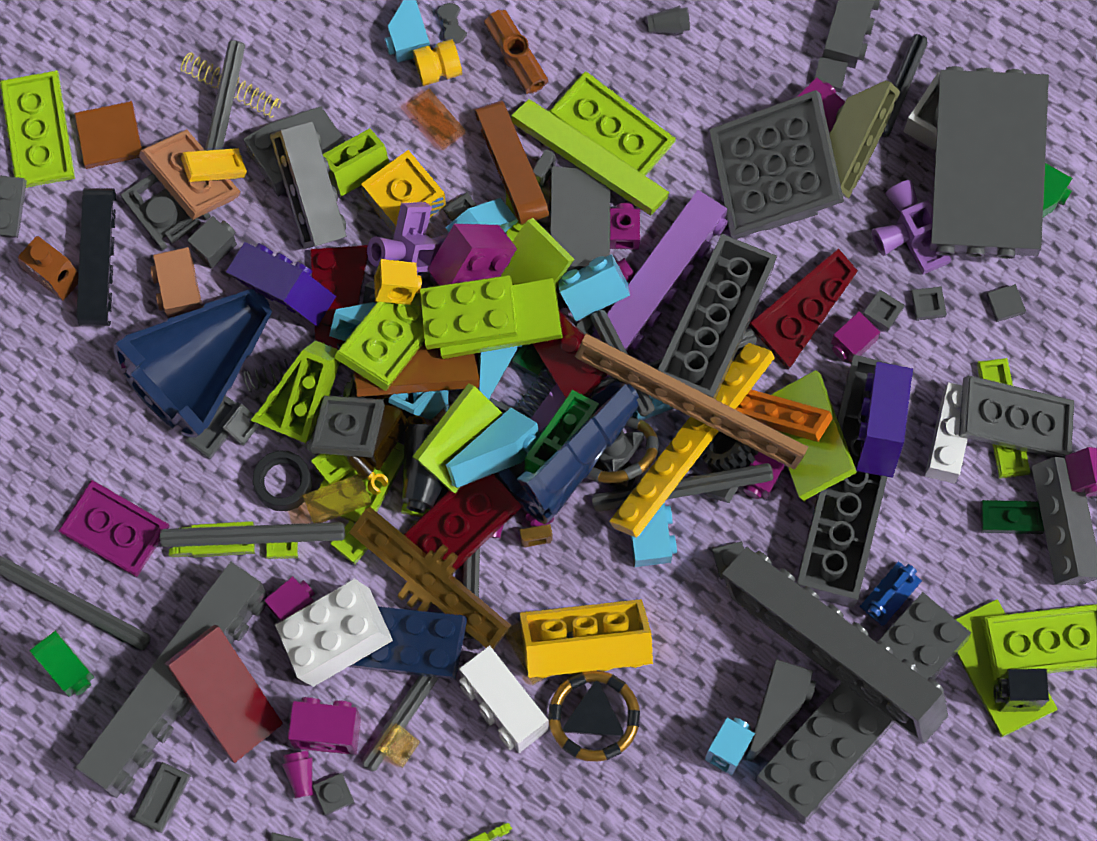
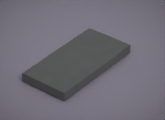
[550,166,610,271]
[959,375,1074,458]

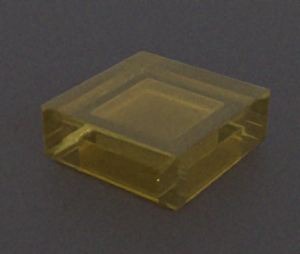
[377,723,420,768]

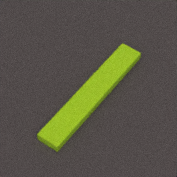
[511,99,669,216]

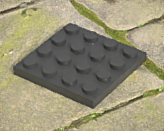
[709,90,844,239]

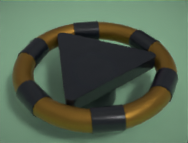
[548,671,640,762]

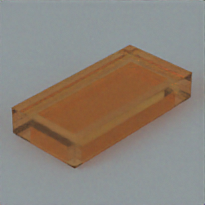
[406,89,466,150]

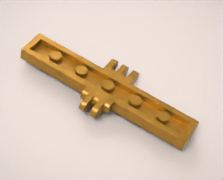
[349,507,511,649]

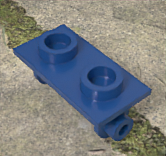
[859,561,922,626]

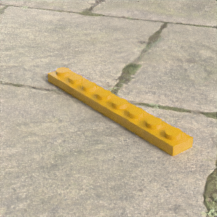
[609,343,775,538]

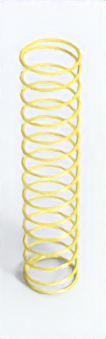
[181,52,281,118]

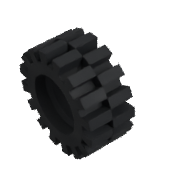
[700,431,758,473]

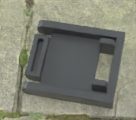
[121,173,211,251]

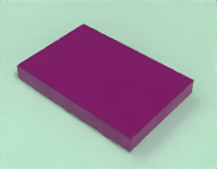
[58,480,170,577]

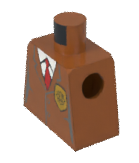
[18,236,79,301]

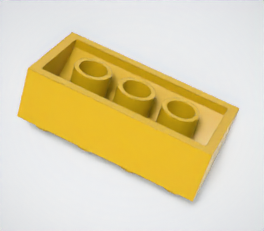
[519,599,653,678]

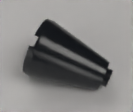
[402,424,444,513]

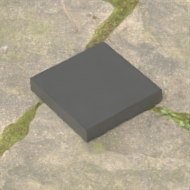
[311,396,385,457]

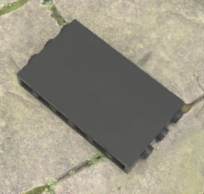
[930,66,1049,259]

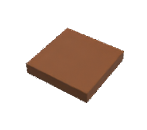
[75,101,142,169]

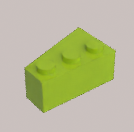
[251,341,340,443]

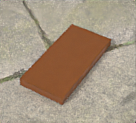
[353,343,479,397]

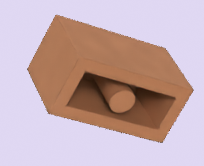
[150,247,203,319]

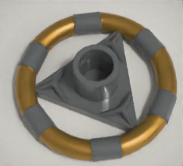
[586,416,658,483]

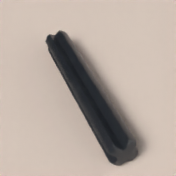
[881,34,928,137]

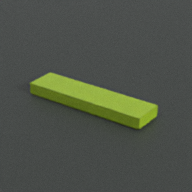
[977,358,1031,479]

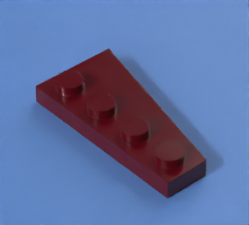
[310,245,368,349]
[749,248,858,370]
[533,310,608,398]

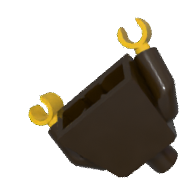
[344,398,425,495]

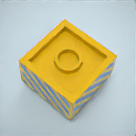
[361,150,446,233]

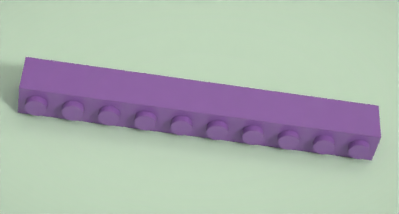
[531,190,728,431]

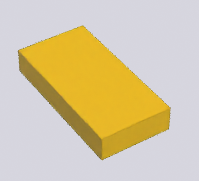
[181,148,247,182]

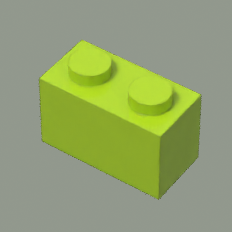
[323,128,389,197]

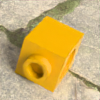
[374,259,422,305]

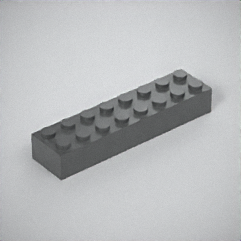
[796,354,894,608]
[722,547,948,744]
[76,561,268,798]
[757,592,971,825]

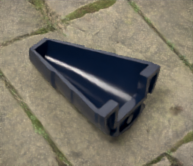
[114,289,272,438]
[494,381,639,524]

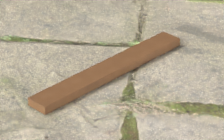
[575,333,808,469]

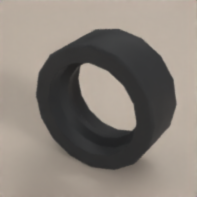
[252,450,312,511]

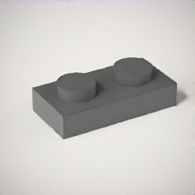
[0,175,27,238]

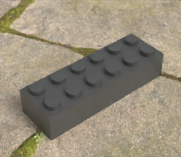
[658,234,777,399]

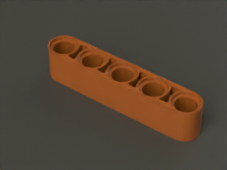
[474,100,549,225]

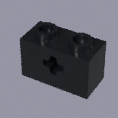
[994,669,1049,712]

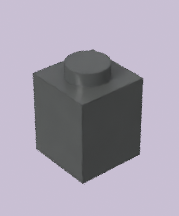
[187,216,237,269]

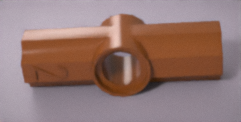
[484,9,548,94]

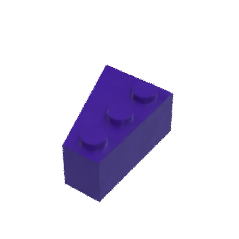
[226,242,336,327]

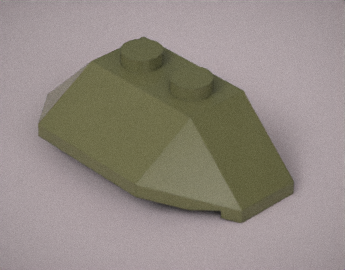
[829,80,900,199]

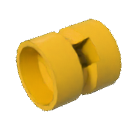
[413,39,462,86]

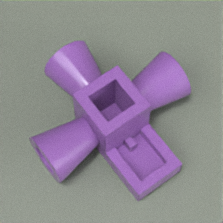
[872,180,951,274]
[367,202,448,275]

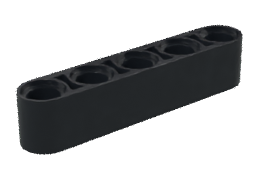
[77,188,116,326]

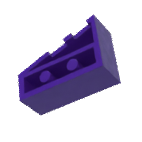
[856,362,913,478]

